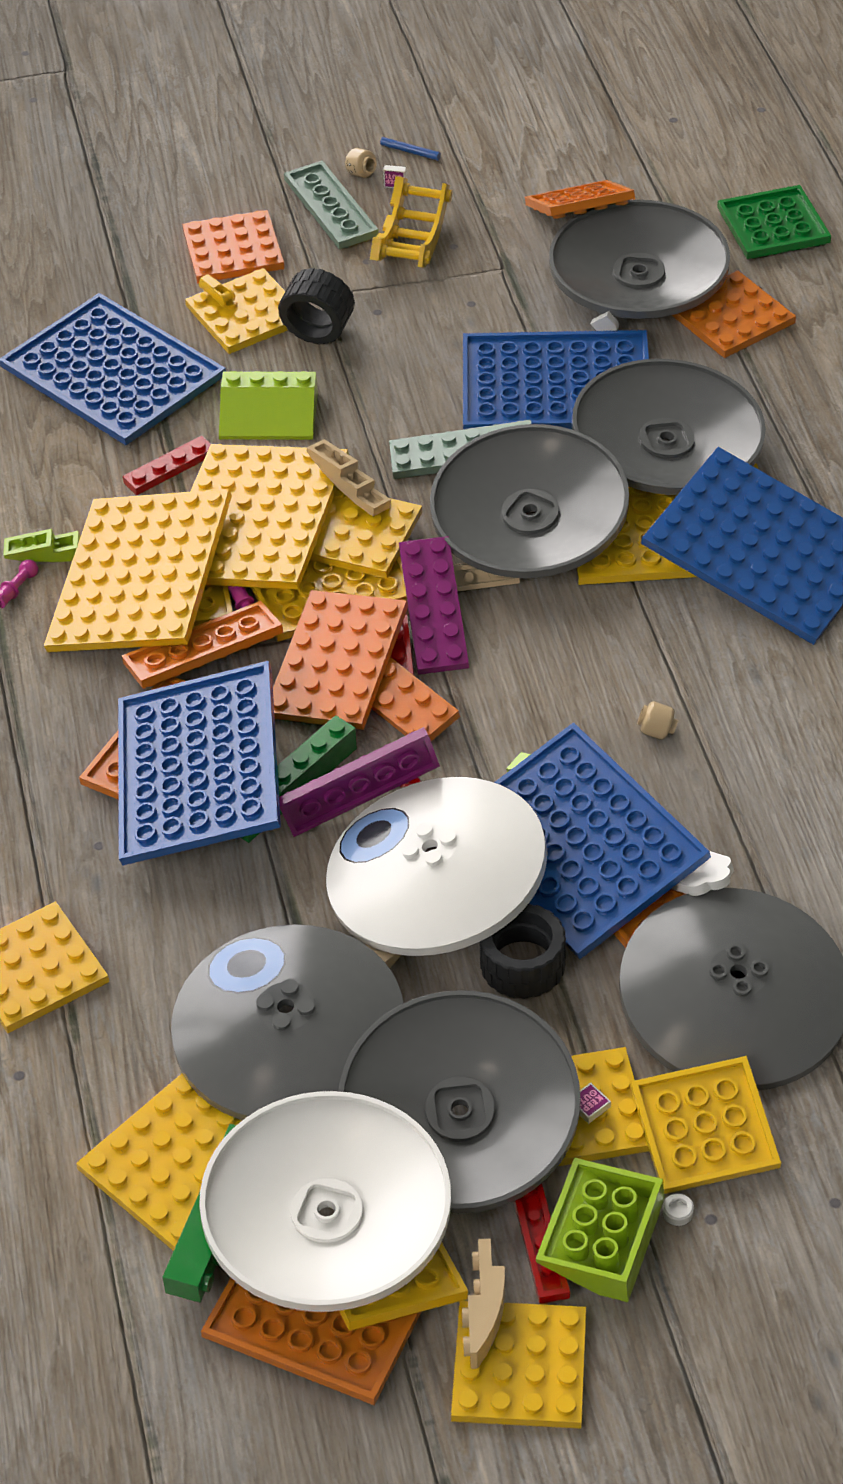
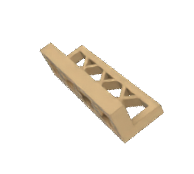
[453,563,520,591]

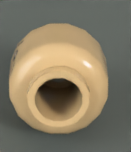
[345,148,377,178]
[637,701,678,740]

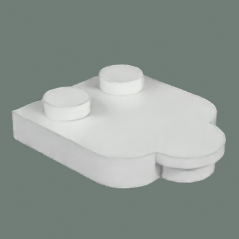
[671,851,734,896]

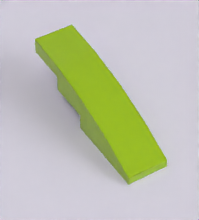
[3,529,81,562]

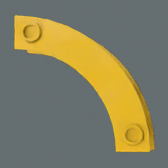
[370,176,453,267]

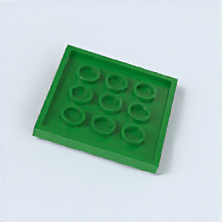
[717,185,831,259]

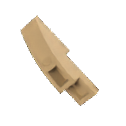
[462,1239,505,1369]

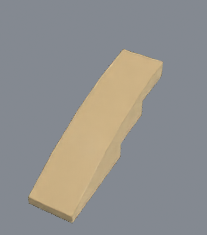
[306,439,391,516]

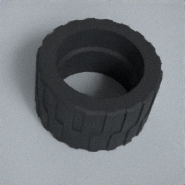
[278,268,355,344]
[480,903,566,999]

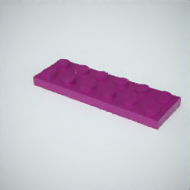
[399,536,469,675]
[279,727,440,837]

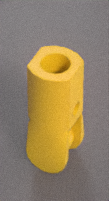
[199,274,236,306]

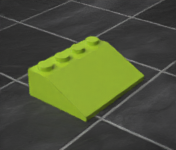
[219,371,318,440]
[536,1158,664,1302]

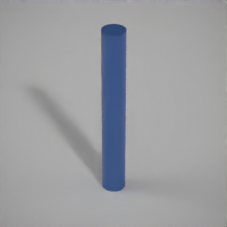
[380,137,441,161]

